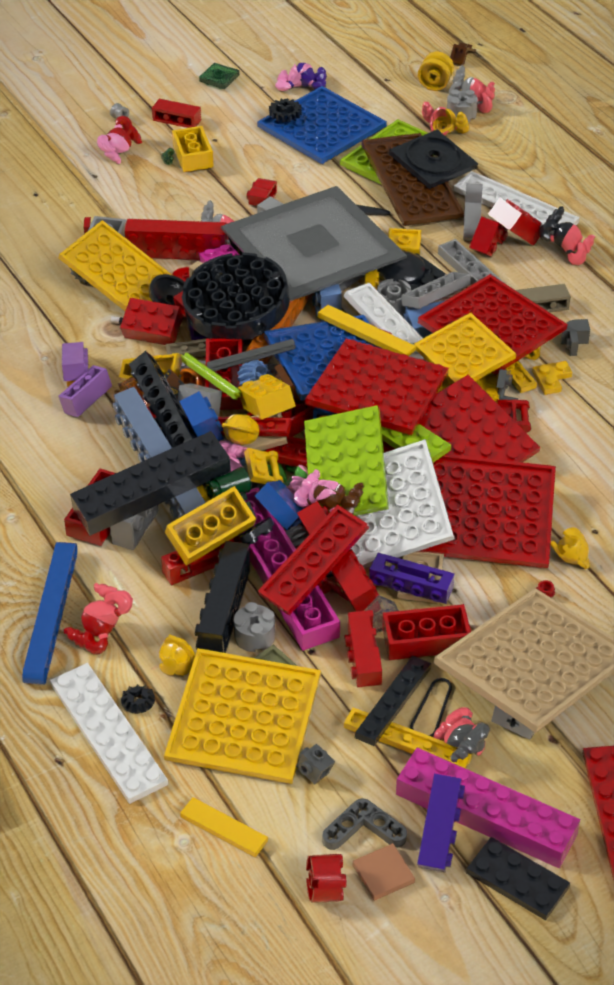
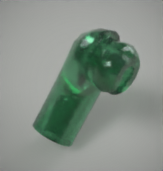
[161,148,175,165]

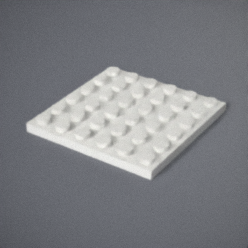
[351,440,455,568]

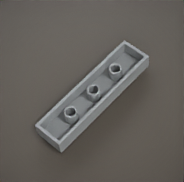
[438,239,504,285]
[401,272,471,309]

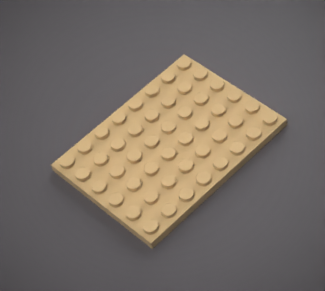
[434,588,614,733]

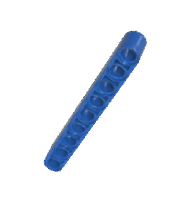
[22,542,78,685]

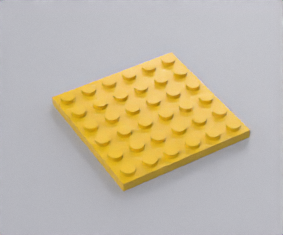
[164,648,321,784]

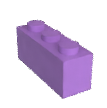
[62,342,89,381]
[58,365,112,417]

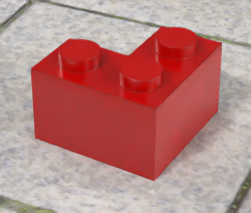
[469,216,508,257]

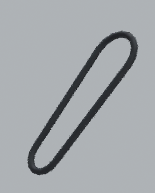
[410,678,452,737]

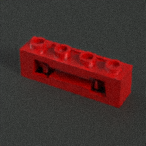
[161,536,241,586]

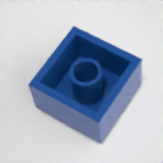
[179,391,223,441]

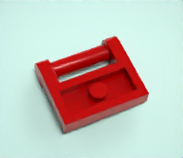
[497,399,532,433]

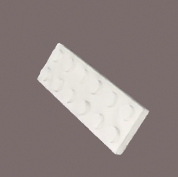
[344,283,426,361]

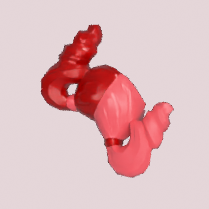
[63,583,133,655]

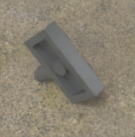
[497,369,519,400]

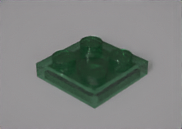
[199,63,240,89]

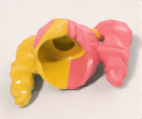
[422,102,470,136]

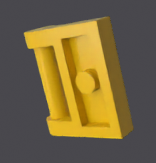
[244,448,284,484]

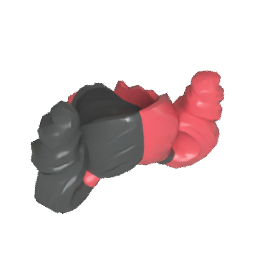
[434,707,490,762]

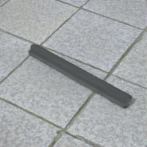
[207,339,296,371]

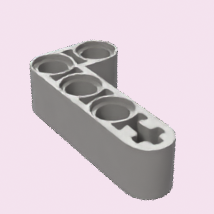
[463,183,483,241]

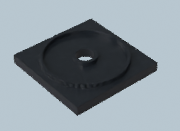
[389,129,478,189]

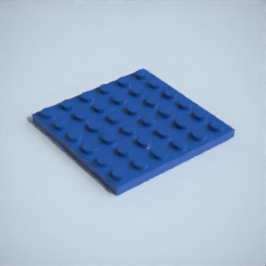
[257,86,387,164]
[264,315,382,401]

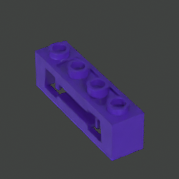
[369,552,455,604]

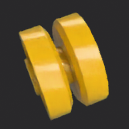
[417,51,454,91]

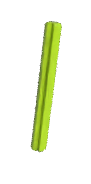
[181,353,241,400]

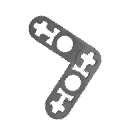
[322,798,407,850]

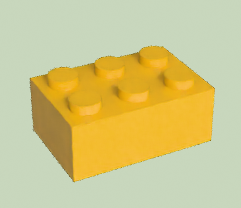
[172,126,214,172]
[238,374,296,420]

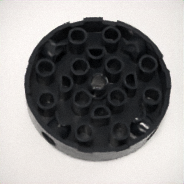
[182,252,290,340]

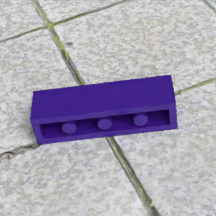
[417,773,465,873]

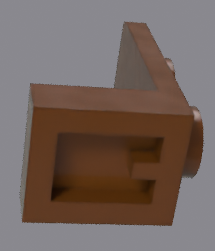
[450,42,476,65]

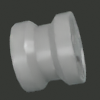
[110,103,129,118]

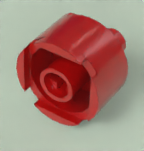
[306,854,347,903]

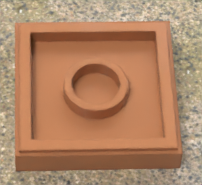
[352,843,415,901]

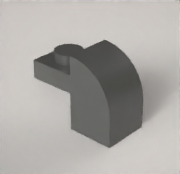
[561,319,590,356]

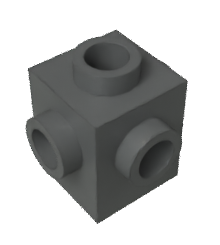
[296,743,335,785]

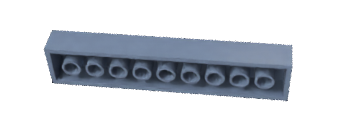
[113,387,206,519]

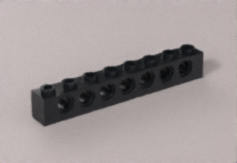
[129,350,197,448]

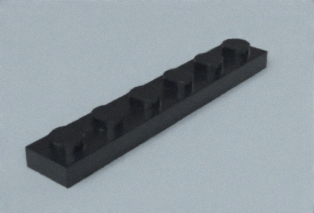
[355,656,431,746]

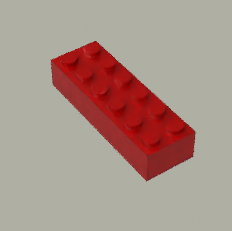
[124,219,227,260]
[297,501,381,612]

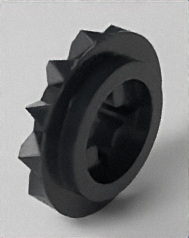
[121,684,155,714]

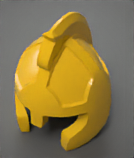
[222,414,259,446]
[550,527,590,569]
[159,634,195,676]

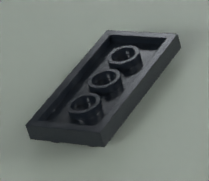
[466,837,570,921]

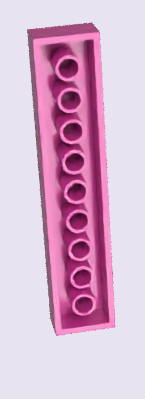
[238,488,340,651]

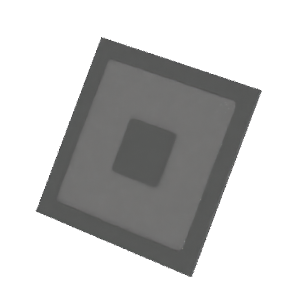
[221,186,407,301]

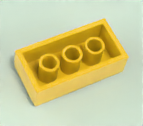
[165,486,256,566]

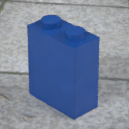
[255,480,306,530]

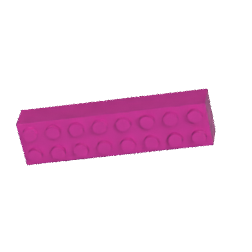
[396,747,580,869]

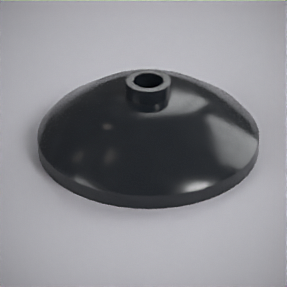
[377,250,425,284]
[149,274,185,317]

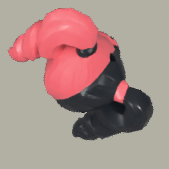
[539,206,595,266]

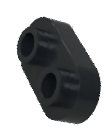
[239,517,274,545]

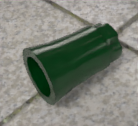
[206,467,251,499]

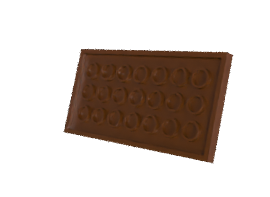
[361,133,464,226]

